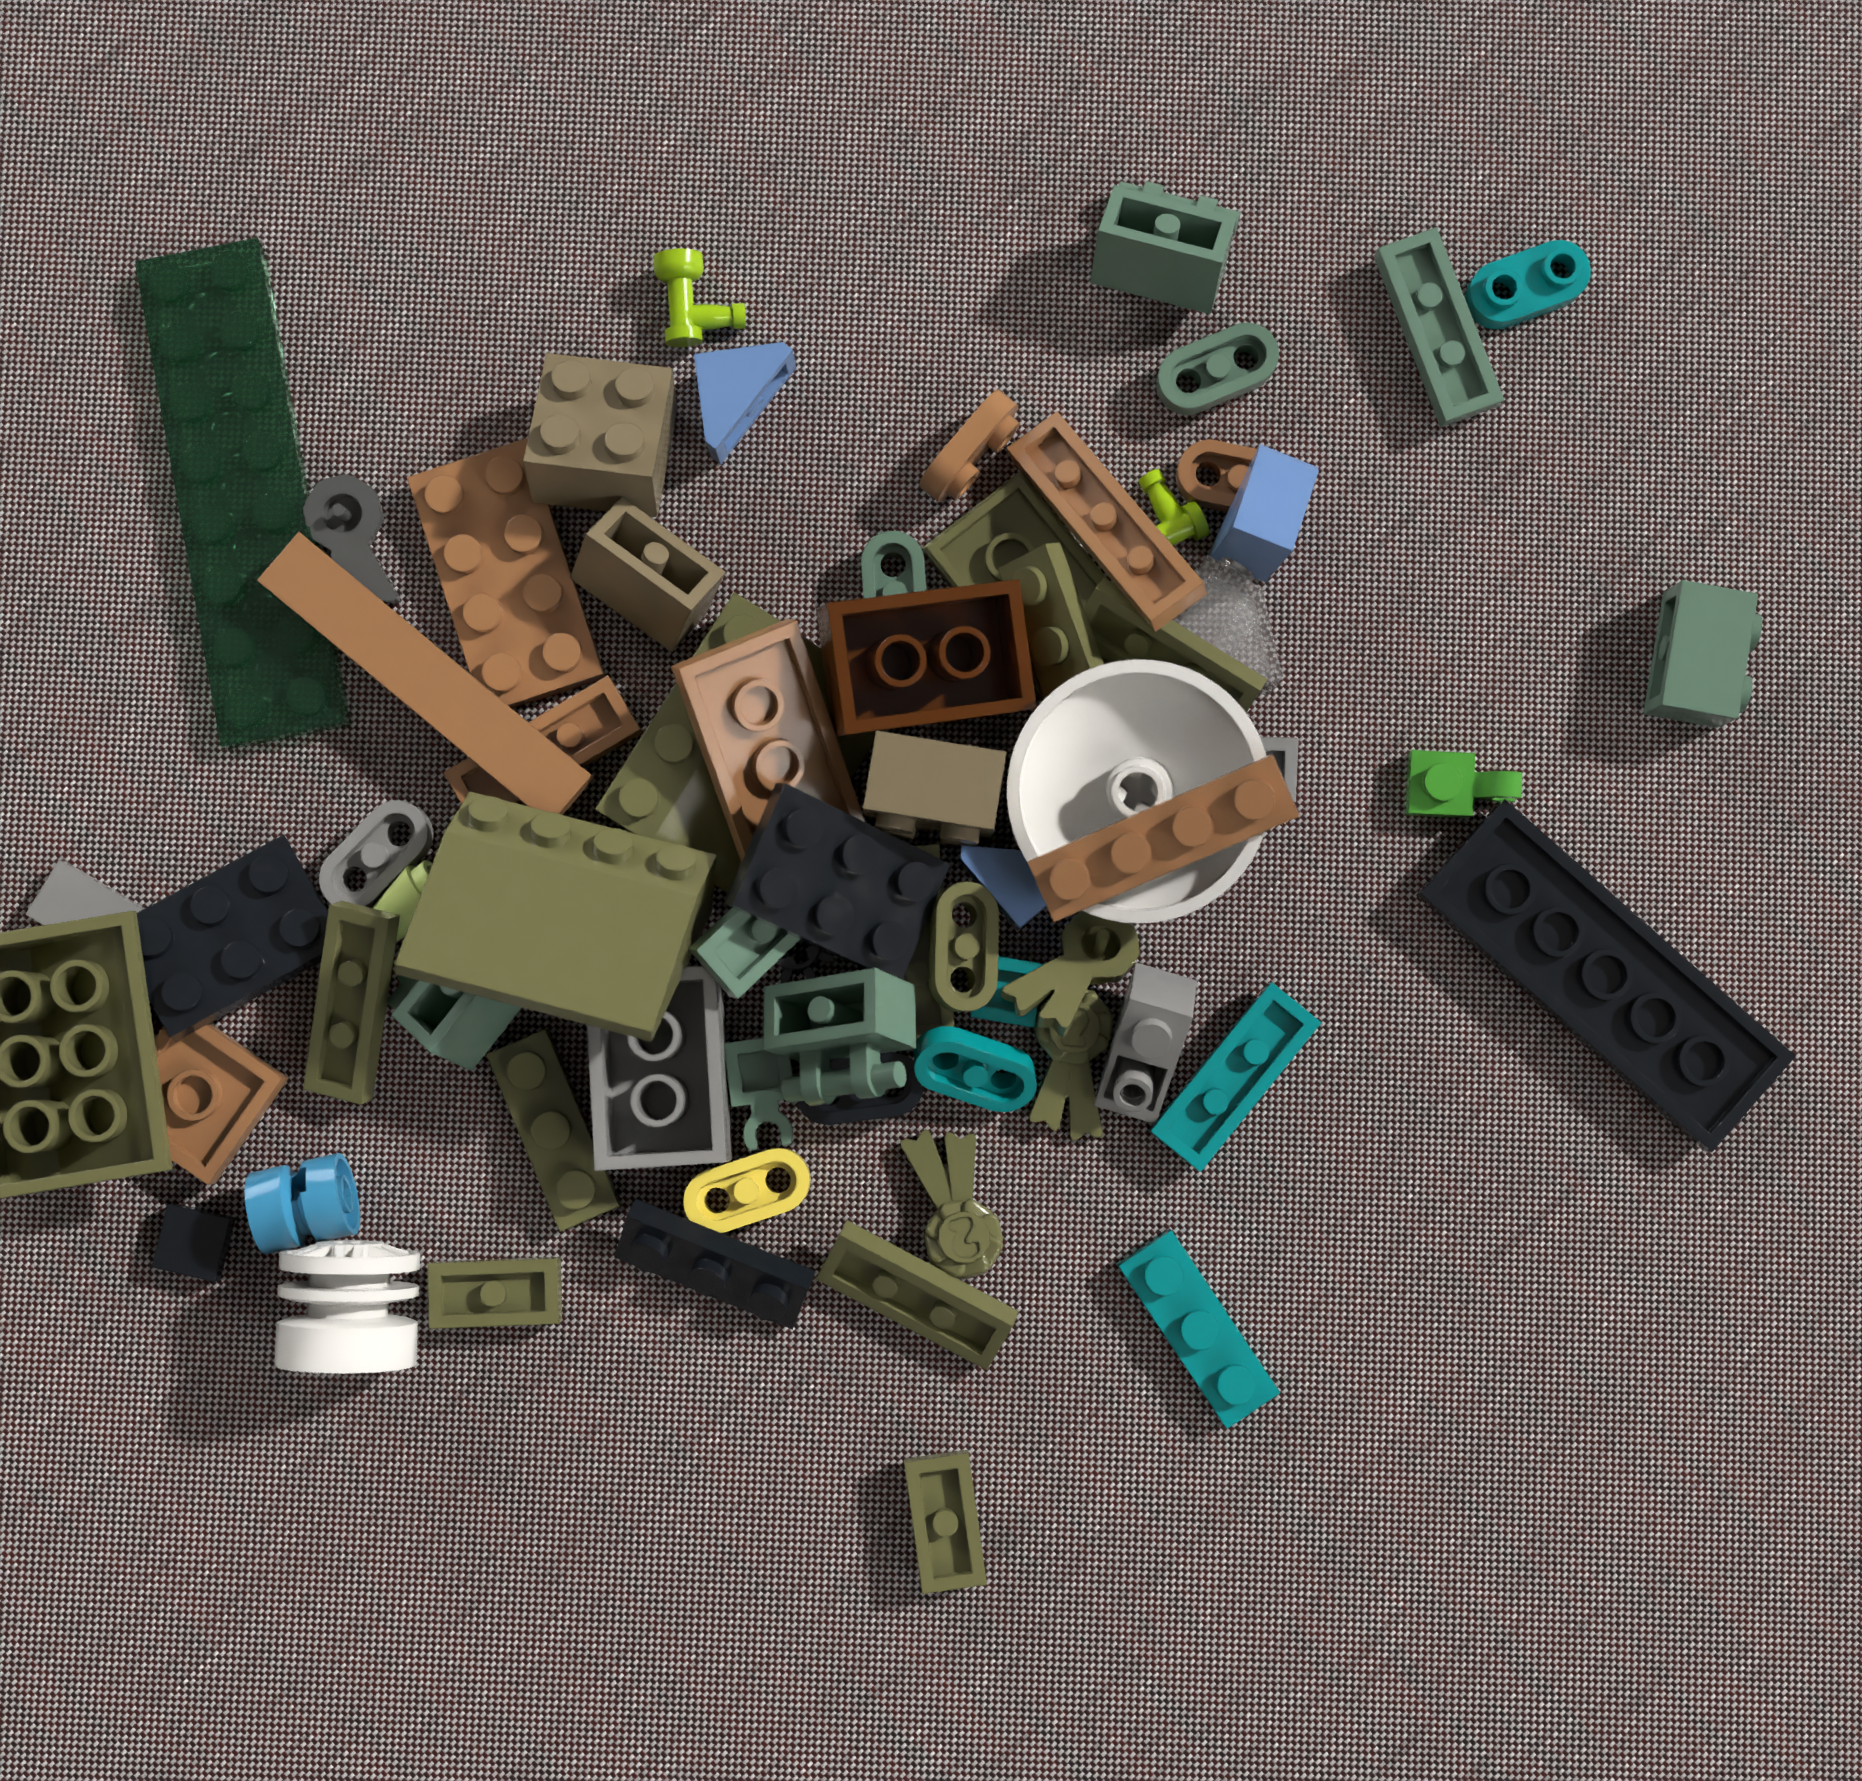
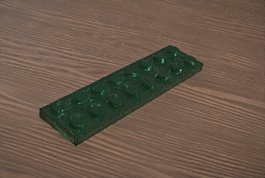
[135,238,351,750]

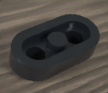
[797,1052,924,1125]

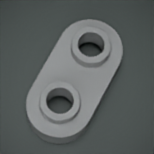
[319,800,433,908]

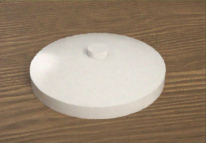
[1007,659,1267,923]

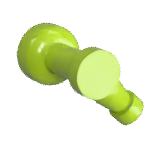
[653,248,746,348]
[1138,469,1210,546]

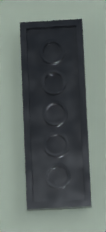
[1416,799,1796,1152]

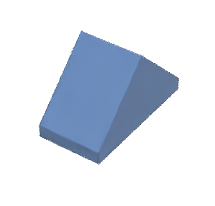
[694,342,796,465]
[1208,444,1319,582]
[960,845,1047,931]

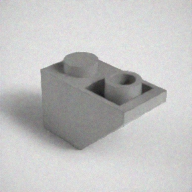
[1094,962,1197,1124]

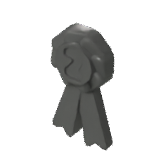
[303,474,401,604]

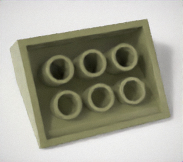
[595,592,883,894]
[395,792,717,1042]
[0,911,173,1199]

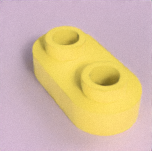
[683,1148,811,1233]

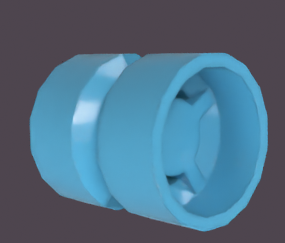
[244,1153,361,1254]

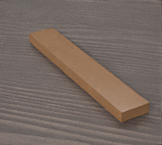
[257,532,594,815]

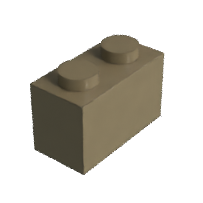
[570,497,726,652]

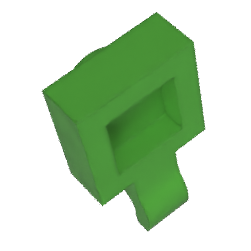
[1405,750,1522,819]

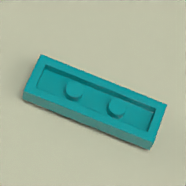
[1148,982,1322,1172]
[1117,1229,1280,1429]

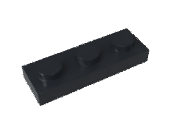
[614,1199,816,1330]

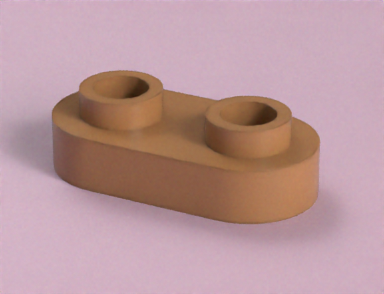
[919,389,1020,502]
[1176,440,1257,512]

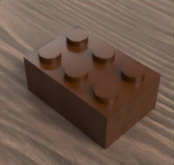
[816,579,1037,736]

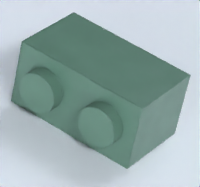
[1643,580,1762,728]

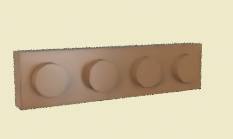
[1007,411,1207,632]
[1028,754,1300,922]

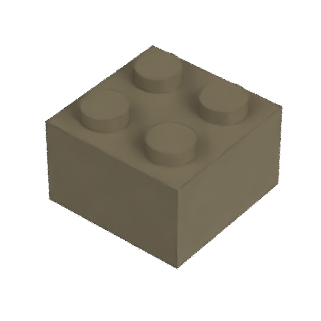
[523,353,677,518]
[863,731,1006,849]

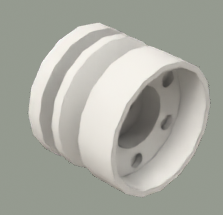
[275,1240,420,1374]

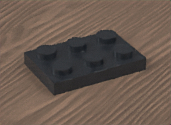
[724,783,950,979]
[137,834,328,1042]

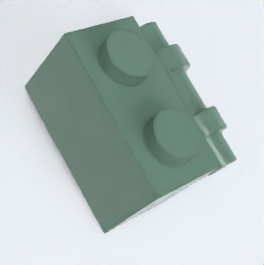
[1090,181,1241,314]
[764,968,916,1106]
[387,975,522,1071]

